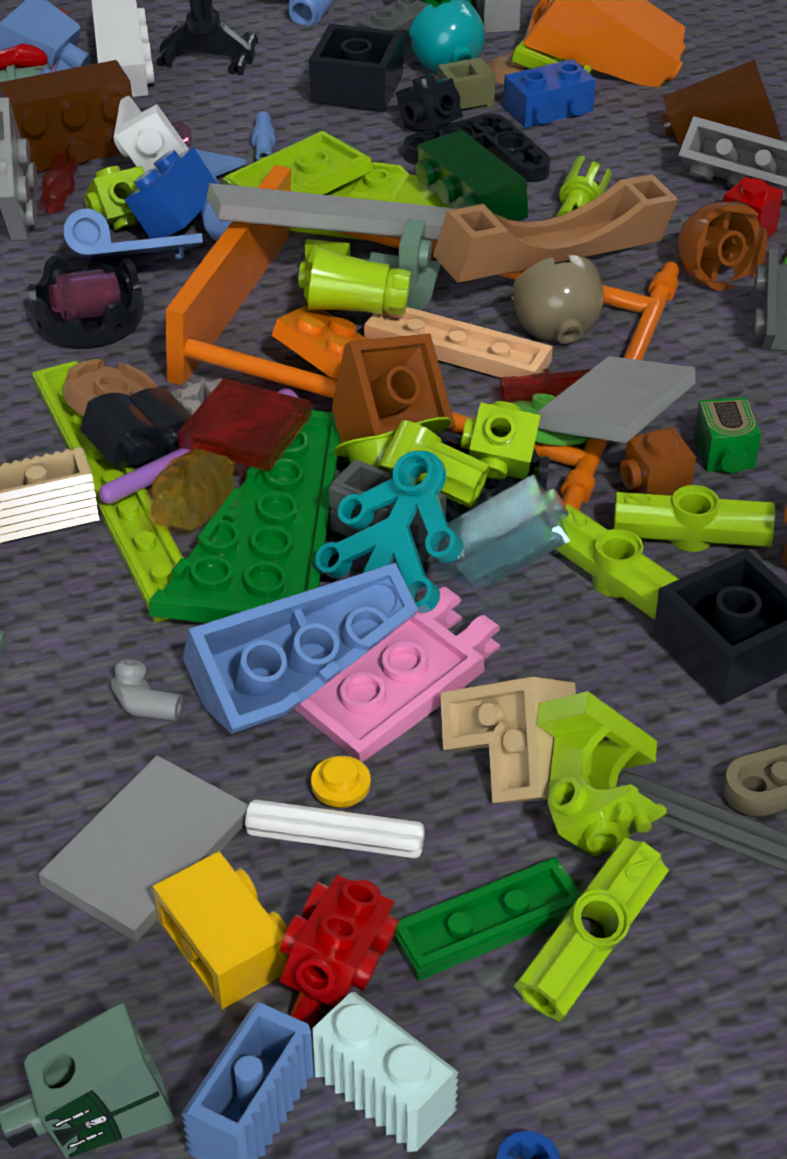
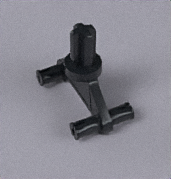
[156,0,258,75]

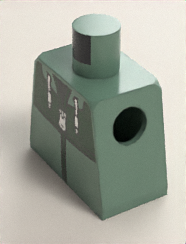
[0,1003,176,1158]

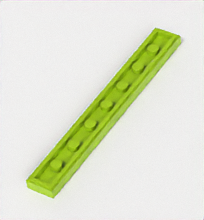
[32,361,183,623]

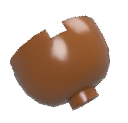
[677,202,768,292]

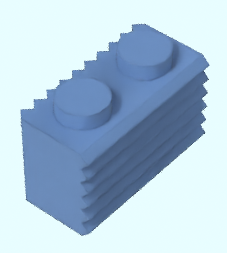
[181,1002,314,1159]

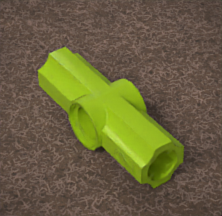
[613,485,775,552]
[544,504,679,620]
[514,837,669,1022]

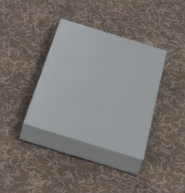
[537,356,696,443]
[38,755,249,942]

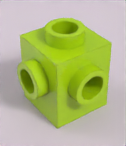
[84,165,144,232]
[461,401,541,480]

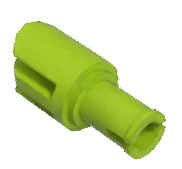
[555,156,612,217]

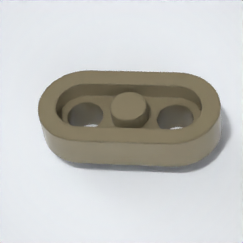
[723,744,787,816]

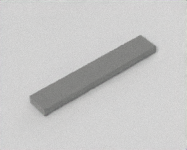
[206,183,456,241]

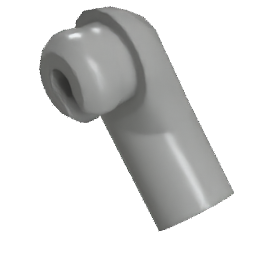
[111,659,183,722]

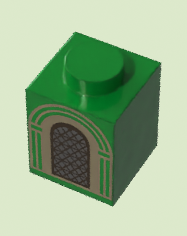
[694,397,761,473]

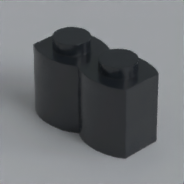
[80,388,201,468]

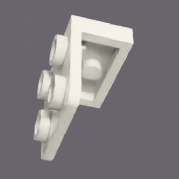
[113,96,189,173]

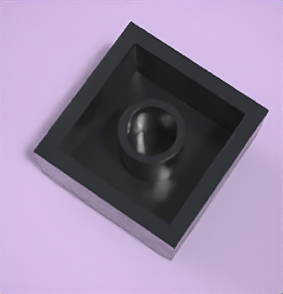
[309,24,403,111]
[653,549,787,705]

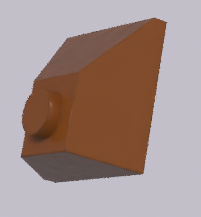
[332,333,456,443]

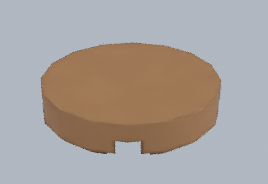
[63,359,158,416]

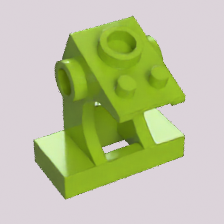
[536,691,667,856]

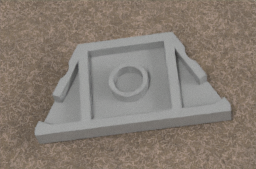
[0,97,37,240]

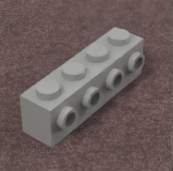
[678,116,787,204]

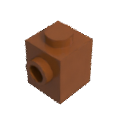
[620,427,696,496]

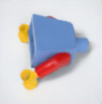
[0,0,91,70]

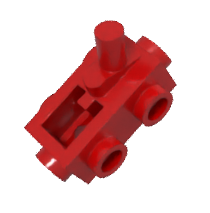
[279,874,400,1030]

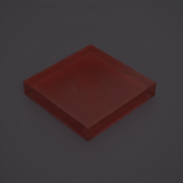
[178,378,312,471]

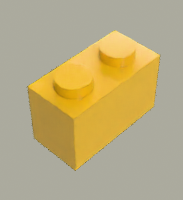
[153,851,288,1010]

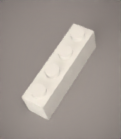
[92,0,155,97]

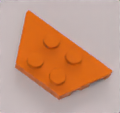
[272,305,372,380]

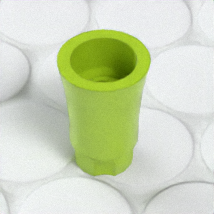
[308,246,411,315]

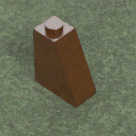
[660,60,783,145]

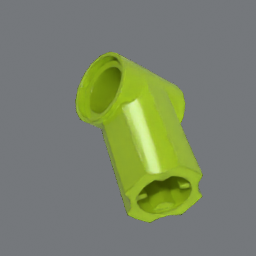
[378,420,490,508]

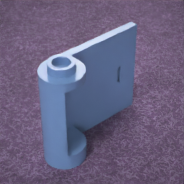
[64,209,203,259]

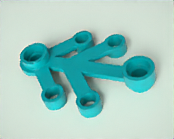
[315,451,463,613]

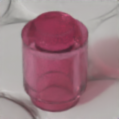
[49,269,120,321]

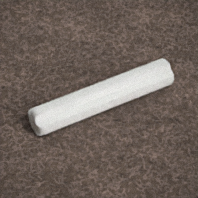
[245,799,425,858]

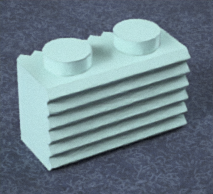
[313,992,459,1152]

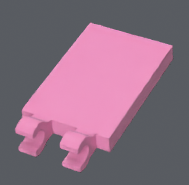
[294,587,500,762]

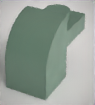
[368,219,441,310]

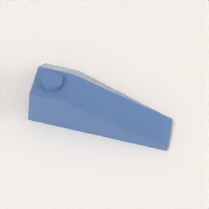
[183,563,418,734]

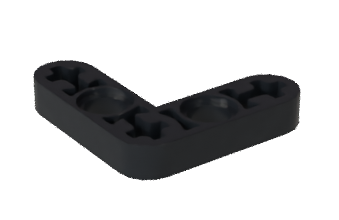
[403,113,550,182]

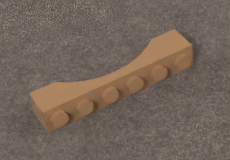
[433,174,679,283]

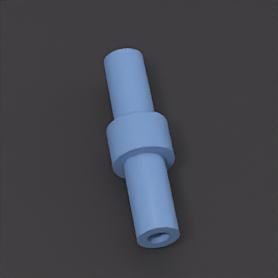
[252,111,276,161]

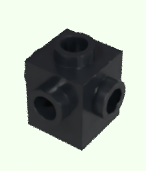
[395,74,463,131]

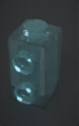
[445,475,570,588]

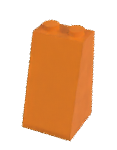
[523,0,686,87]

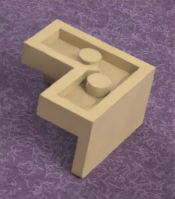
[440,677,576,804]

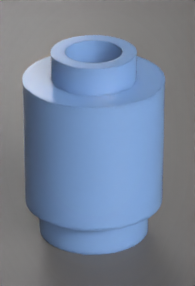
[289,0,335,26]

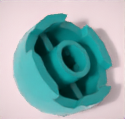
[409,0,485,75]

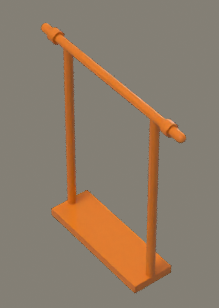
[165,165,679,510]

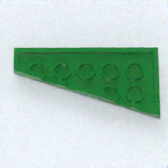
[149,408,340,623]

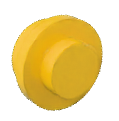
[311,756,371,808]

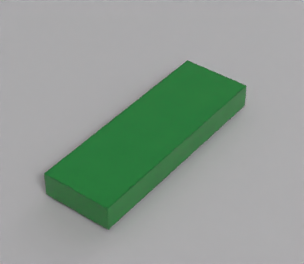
[393,857,582,982]

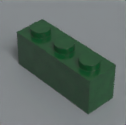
[416,129,528,221]

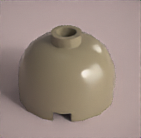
[511,255,604,344]

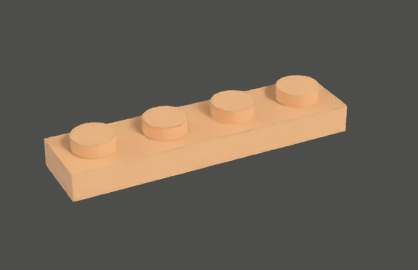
[364,307,553,387]

